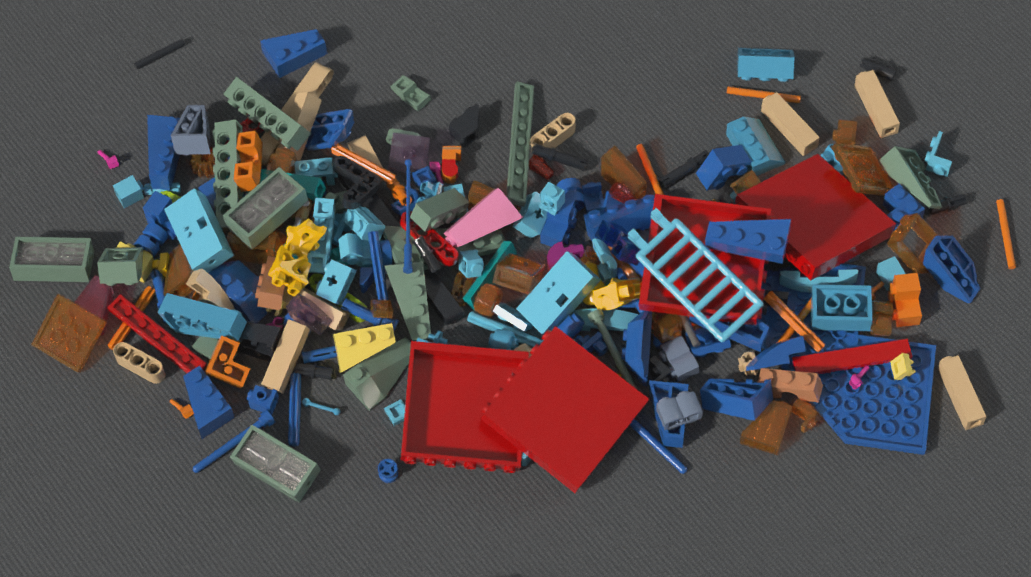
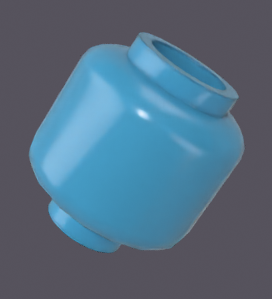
[489,329,519,350]

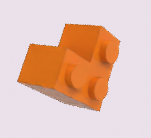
[888,273,922,327]
[205,336,250,389]

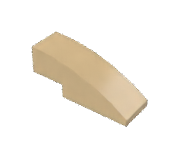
[186,268,235,310]

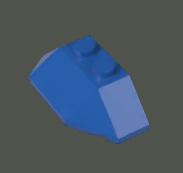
[305,109,354,151]
[923,236,980,303]
[208,260,267,323]
[621,310,652,386]

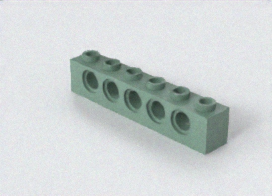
[223,77,311,151]
[212,120,244,234]

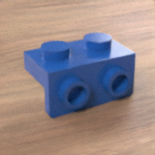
[685,327,731,357]

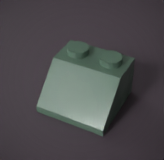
[97,247,143,286]

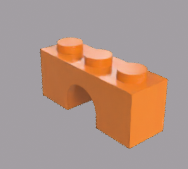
[234,131,263,192]

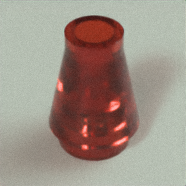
[529,155,555,180]
[609,182,637,204]

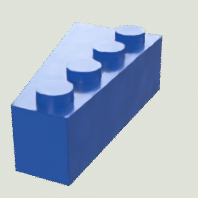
[147,115,180,190]
[584,195,655,243]
[705,219,791,264]
[689,317,770,352]

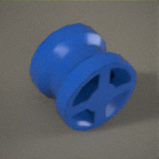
[378,459,399,483]

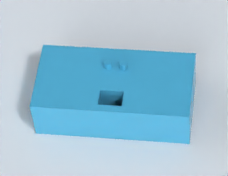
[164,188,234,273]
[516,251,601,335]

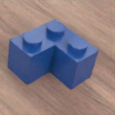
[696,145,752,190]
[883,184,925,241]
[143,191,179,241]
[540,198,577,247]

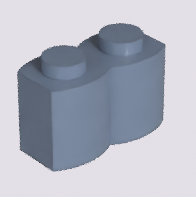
[659,336,699,382]
[656,391,703,430]

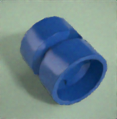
[557,178,586,211]
[134,222,169,258]

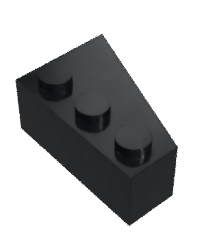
[236,322,282,362]

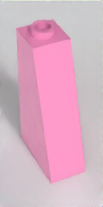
[444,188,522,248]

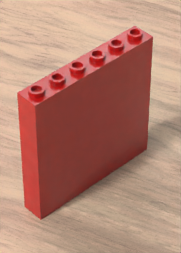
[735,154,896,280]
[639,194,774,325]
[481,326,649,493]
[400,341,529,473]

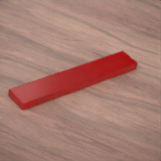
[107,294,207,373]
[792,339,912,374]

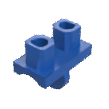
[575,332,608,356]

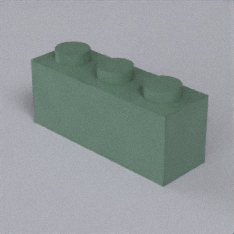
[410,188,470,232]

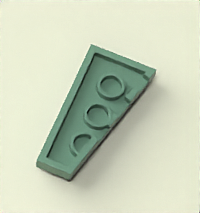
[385,261,431,340]

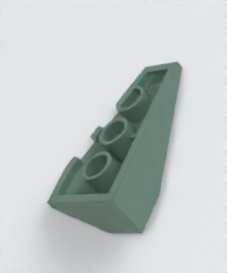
[879,146,942,209]
[343,337,411,411]

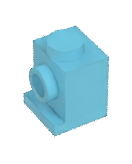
[539,182,565,216]
[458,249,484,278]

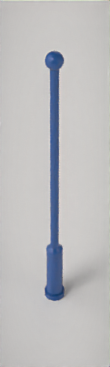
[403,159,413,274]

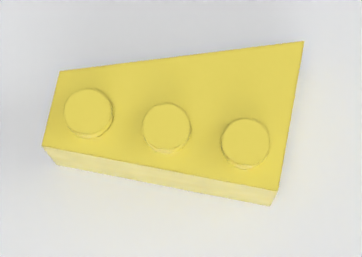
[333,323,395,373]

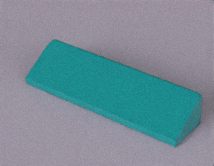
[463,241,517,311]

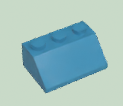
[737,48,795,82]
[726,117,785,178]
[811,284,872,331]

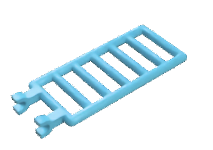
[628,208,763,342]

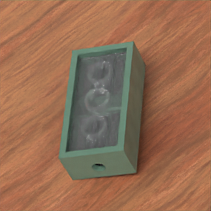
[223,167,308,249]
[9,237,94,282]
[230,425,321,503]

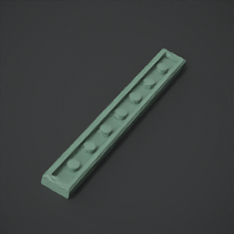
[506,82,534,207]

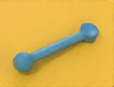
[302,398,341,415]

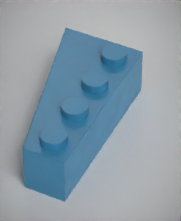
[157,293,247,342]

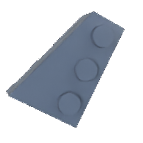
[171,105,211,155]

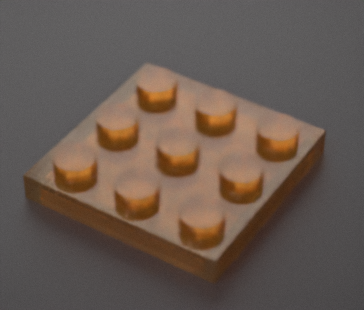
[831,143,894,196]
[31,294,107,373]

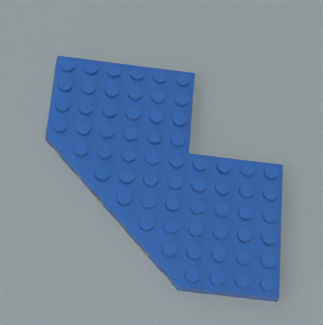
[759,263,936,455]

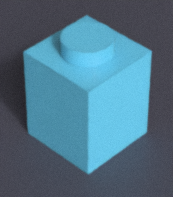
[113,175,144,208]
[876,256,906,290]

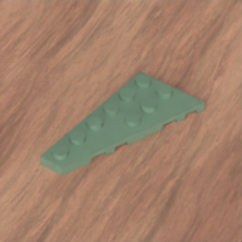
[383,226,506,270]

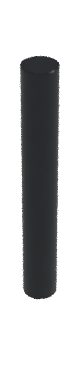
[134,39,185,69]

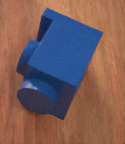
[247,385,279,415]

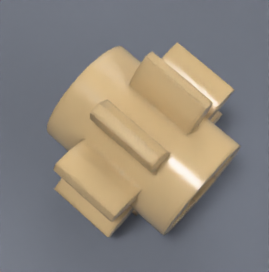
[738,351,759,376]

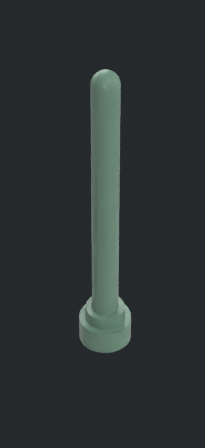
[587,308,638,390]

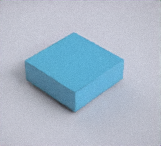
[384,399,405,426]

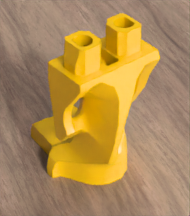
[268,219,327,296]
[583,258,642,310]

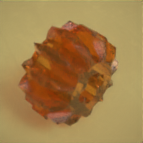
[190,147,215,178]
[474,283,503,317]

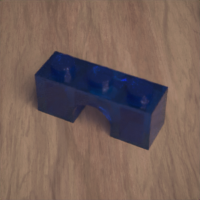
[595,219,640,266]

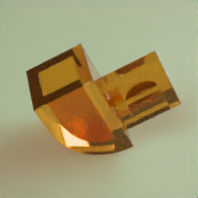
[870,299,893,336]

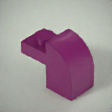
[547,241,584,272]

